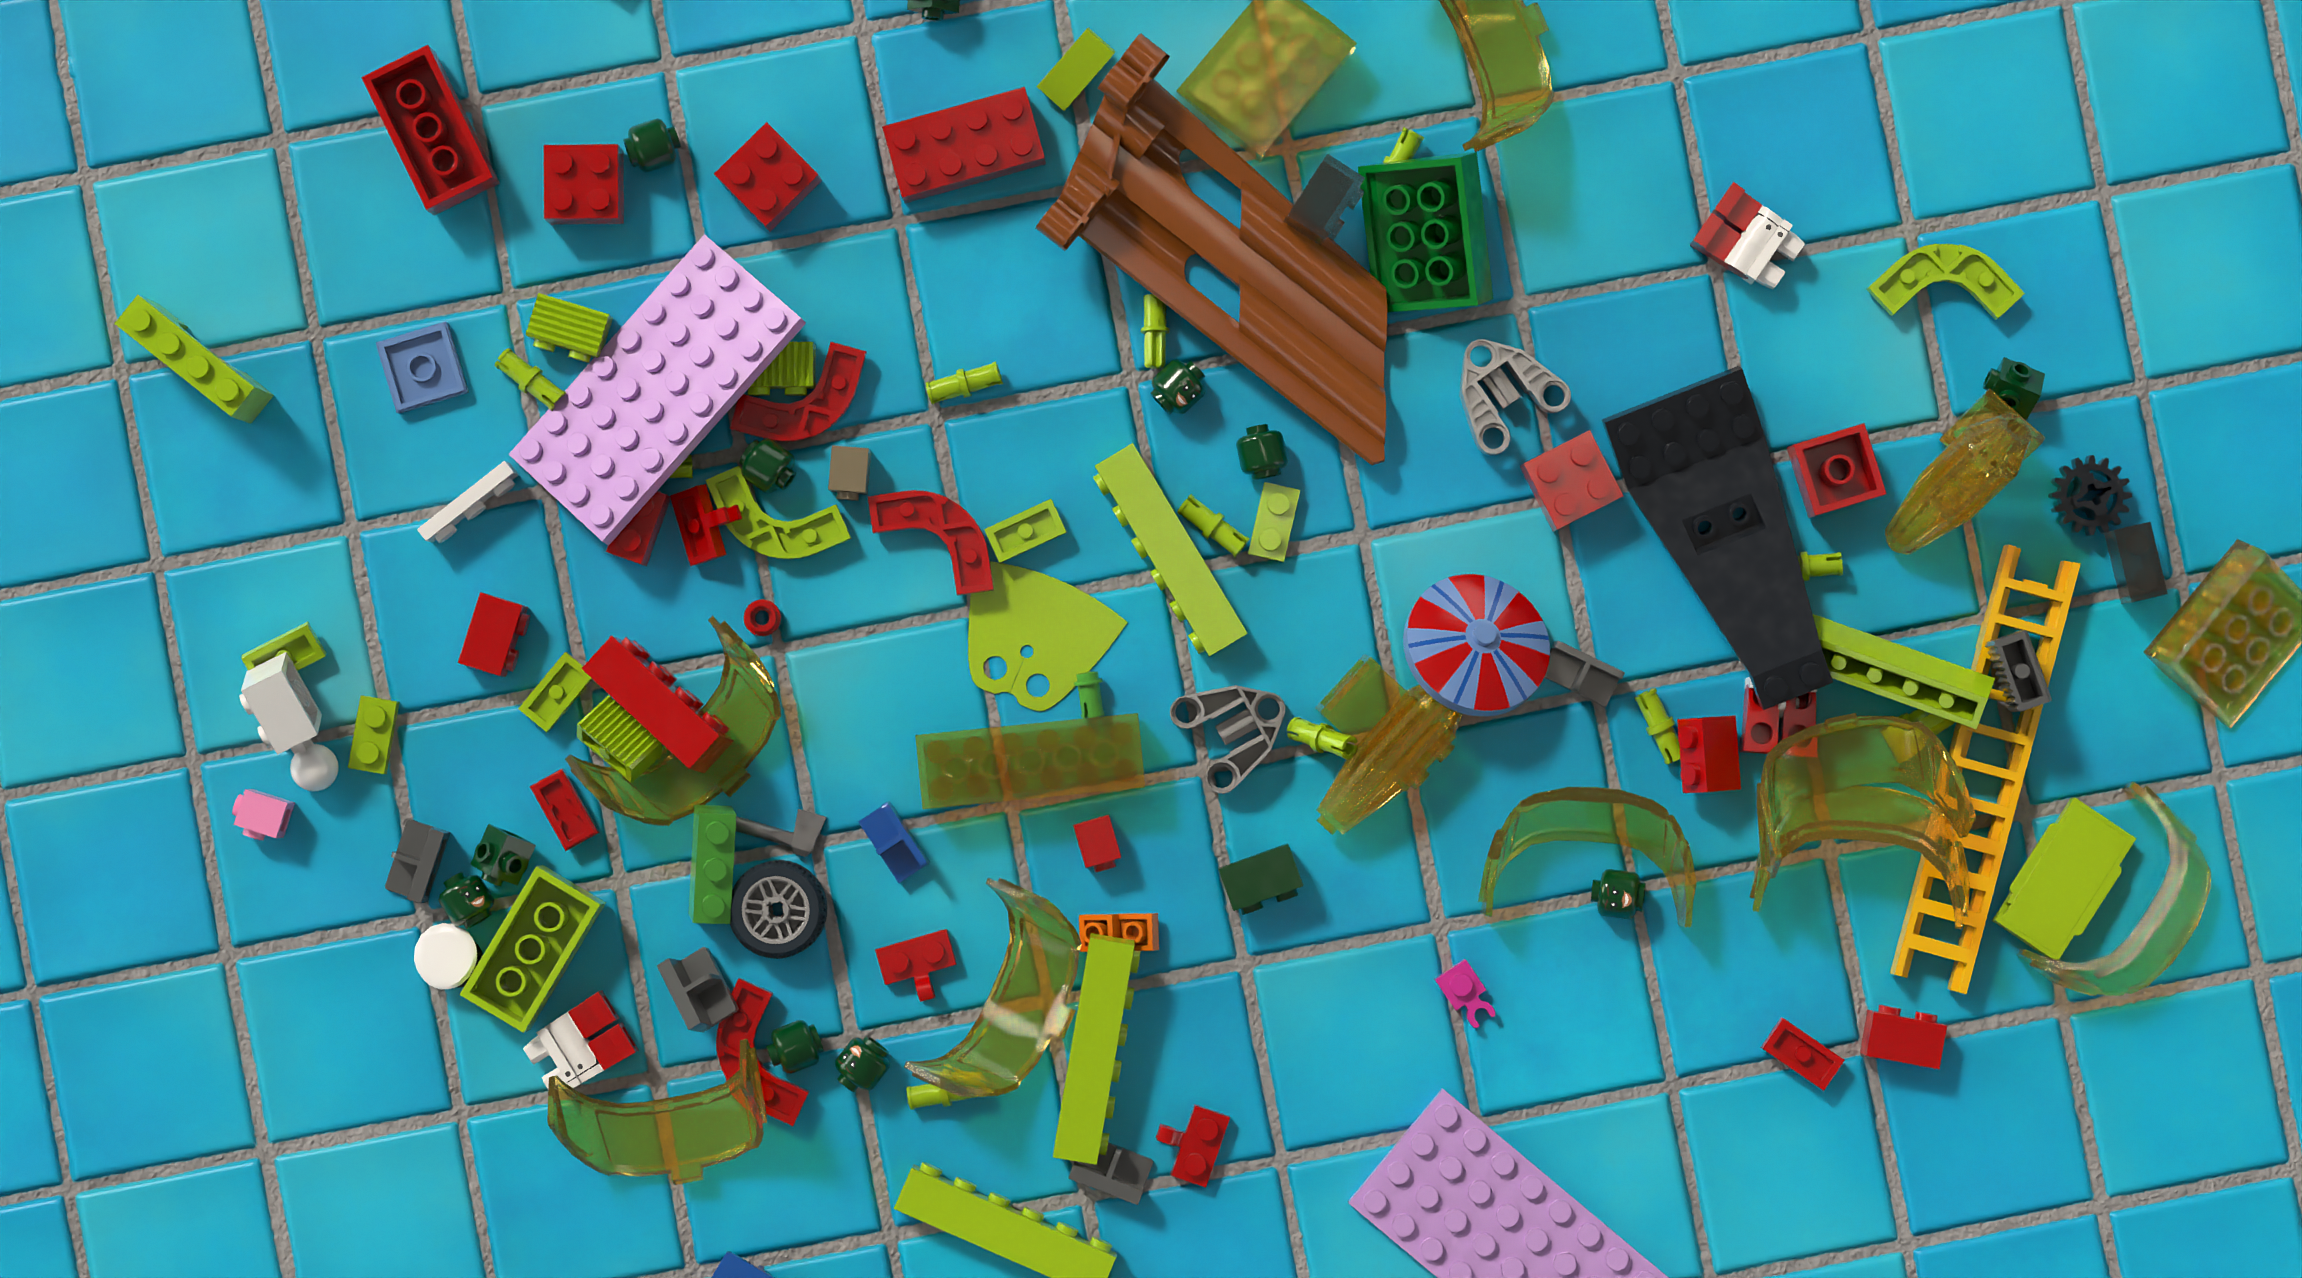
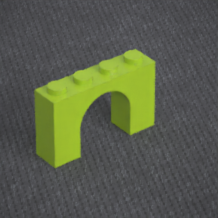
[114,294,274,424]

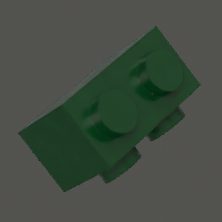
[1218,843,1303,915]

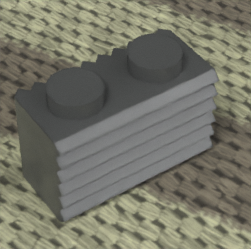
[1985,630,2052,712]

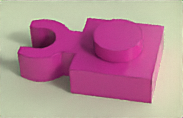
[1434,958,1496,1028]

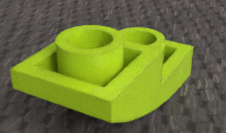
[1037,27,1116,111]

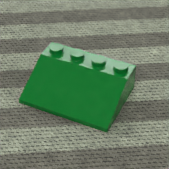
[1358,152,1493,312]

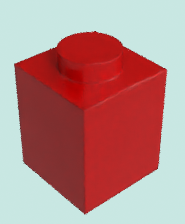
[1073,814,1122,873]

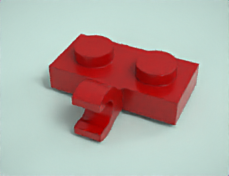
[670,484,742,566]
[875,929,957,1002]
[1156,1104,1230,1187]

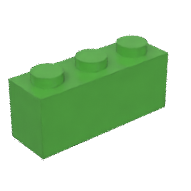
[688,805,736,924]

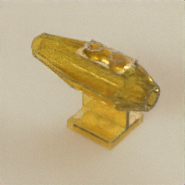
[1885,388,2045,555]
[1315,654,1463,835]

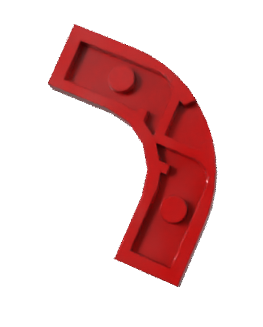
[730,342,867,442]
[868,490,994,596]
[716,978,809,1126]

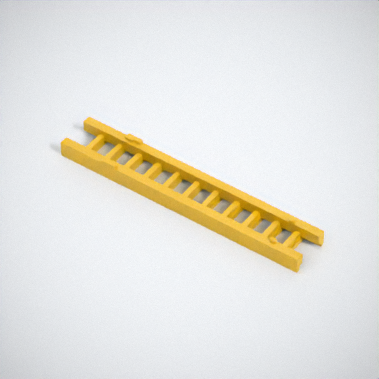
[1890,544,2081,994]

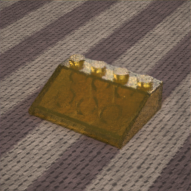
[1176,0,1357,162]
[2143,539,2302,728]

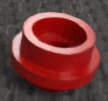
[744,599,781,636]

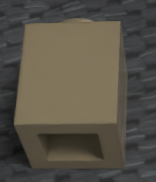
[828,445,871,501]

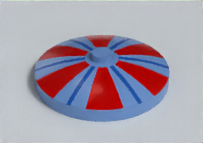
[1403,574,1550,716]

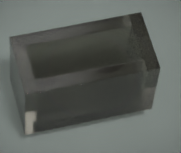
[1284,154,1365,246]
[2104,522,2168,604]

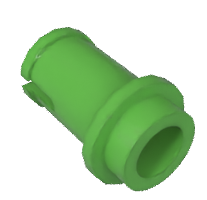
[1074,671,1105,719]

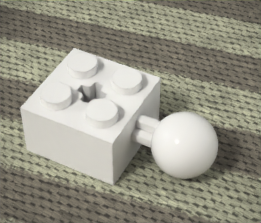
[239,652,339,791]

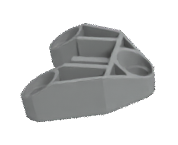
[1459,339,1571,456]
[1170,685,1285,794]

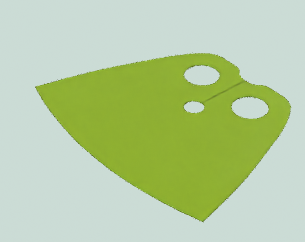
[968,561,1128,711]

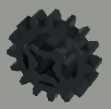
[2048,455,2132,536]

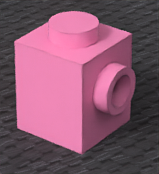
[232,789,295,840]

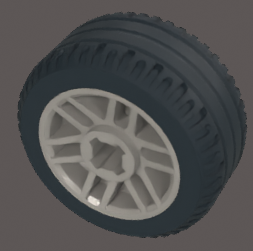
[730,860,828,959]

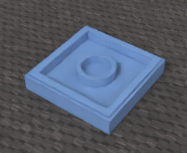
[376,321,469,414]

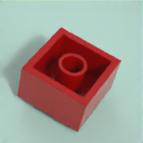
[714,122,822,232]
[544,144,624,225]
[1787,423,1886,518]
[1520,430,1623,532]

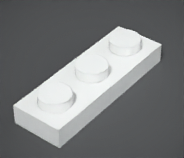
[417,461,519,543]

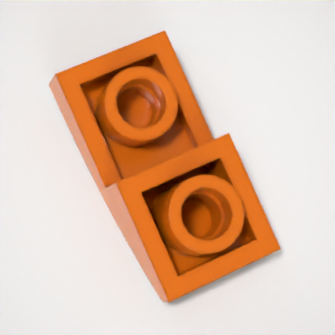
[1079,913,1159,952]

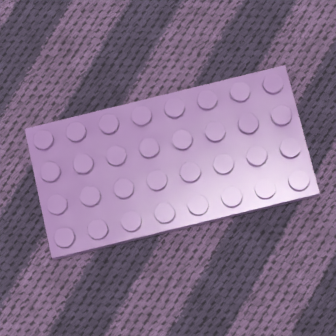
[509,234,806,546]
[1348,1088,1669,1278]

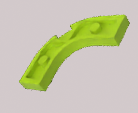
[1866,244,2025,320]
[705,466,852,559]

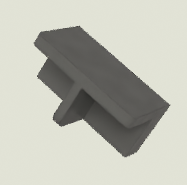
[1544,641,1625,707]
[385,819,451,904]
[657,947,739,1032]
[1069,1142,1153,1205]

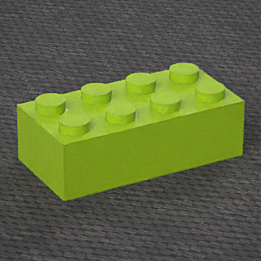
[460,865,606,1033]

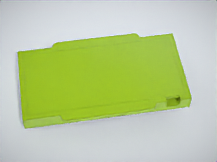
[1992,797,2136,962]

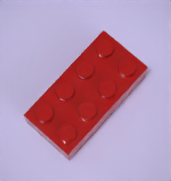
[361,45,500,216]
[882,87,1046,203]
[581,635,734,773]

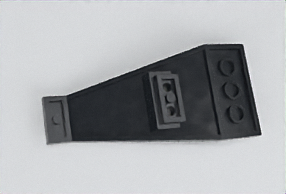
[1602,366,1833,710]

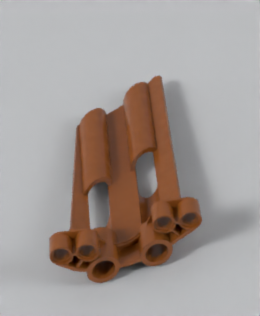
[1035,33,1387,465]

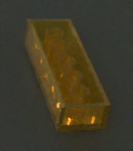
[915,713,1145,809]

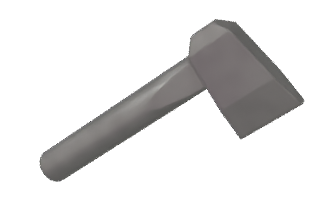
[736,809,827,857]

